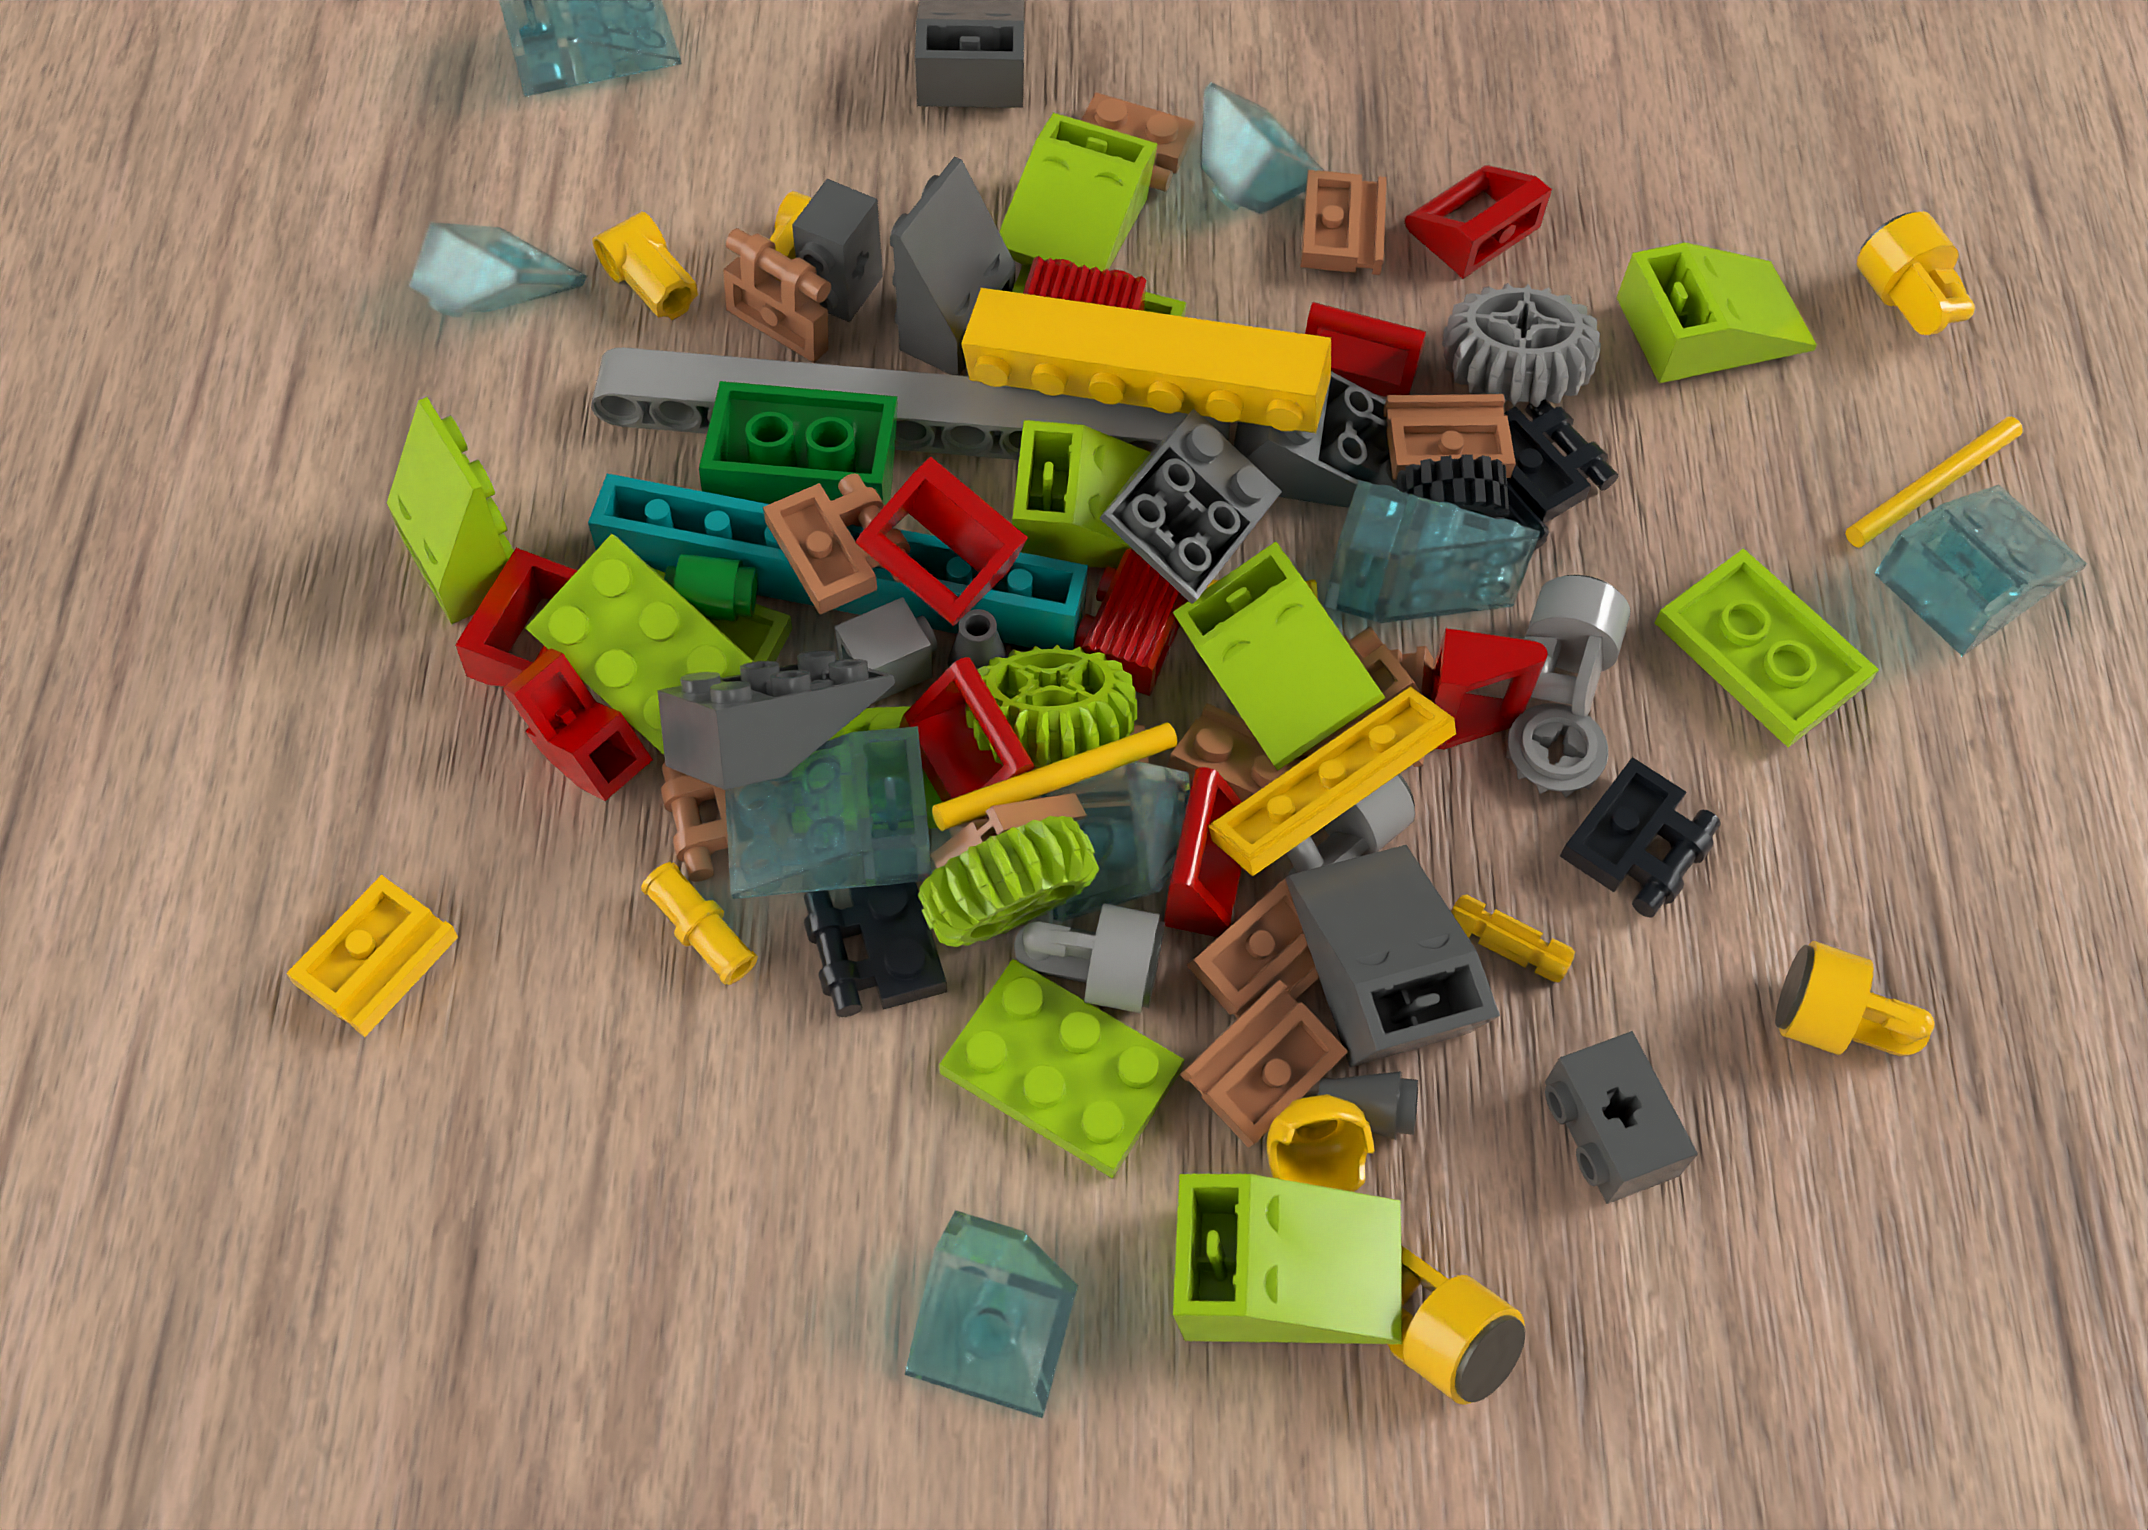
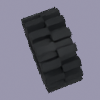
[1397,455,1509,535]

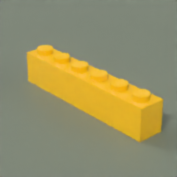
[961,288,1331,433]

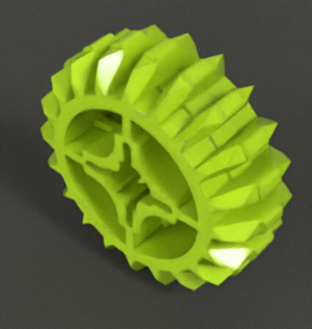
[965,645,1137,767]
[918,816,1099,947]

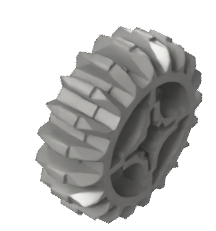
[1442,283,1601,407]

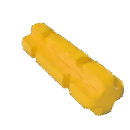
[1451,895,1575,982]

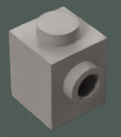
[835,597,937,704]

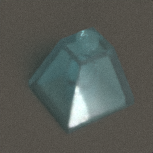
[1201,82,1325,214]
[409,222,587,317]
[1041,761,1190,922]
[904,1210,1078,1418]

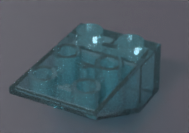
[498,0,681,97]
[1324,480,1540,623]
[1874,484,2087,657]
[725,726,931,899]

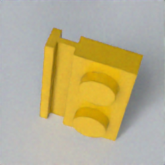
[286,875,458,1037]

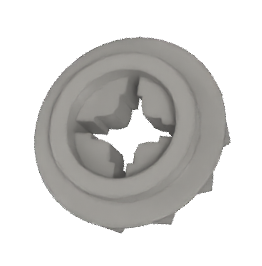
[1506,703,1608,798]

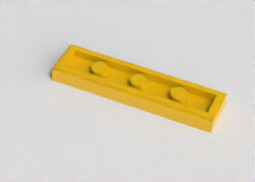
[1208,686,1456,876]

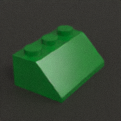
[699,381,898,505]

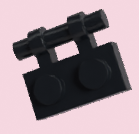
[1504,399,1619,524]
[1560,757,1721,918]
[804,867,947,1017]

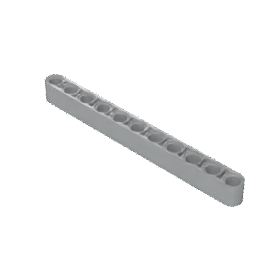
[591,347,1230,460]

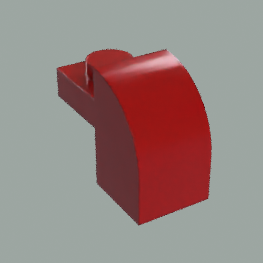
[502,648,653,801]

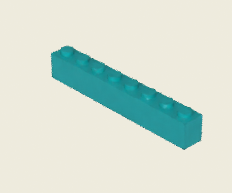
[588,473,1088,650]

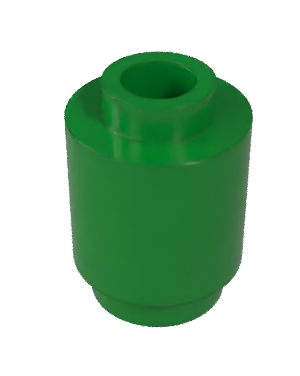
[664,554,758,622]

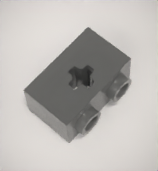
[792,179,883,323]
[1545,1031,1698,1204]

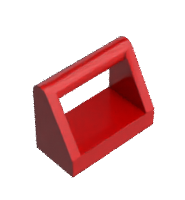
[1404,165,1552,279]
[1305,302,1426,397]
[855,456,1028,626]
[455,547,577,686]
[1430,628,1548,750]
[899,657,1034,819]
[1164,767,1242,937]

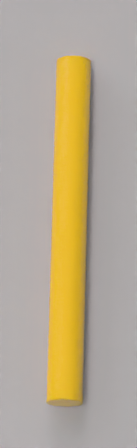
[1845,416,2023,548]
[932,723,1177,831]

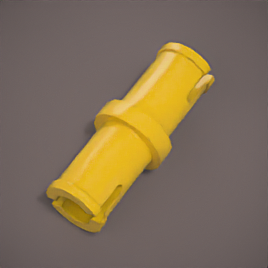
[641,862,758,985]

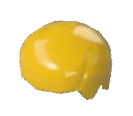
[1267,1094,1374,1192]

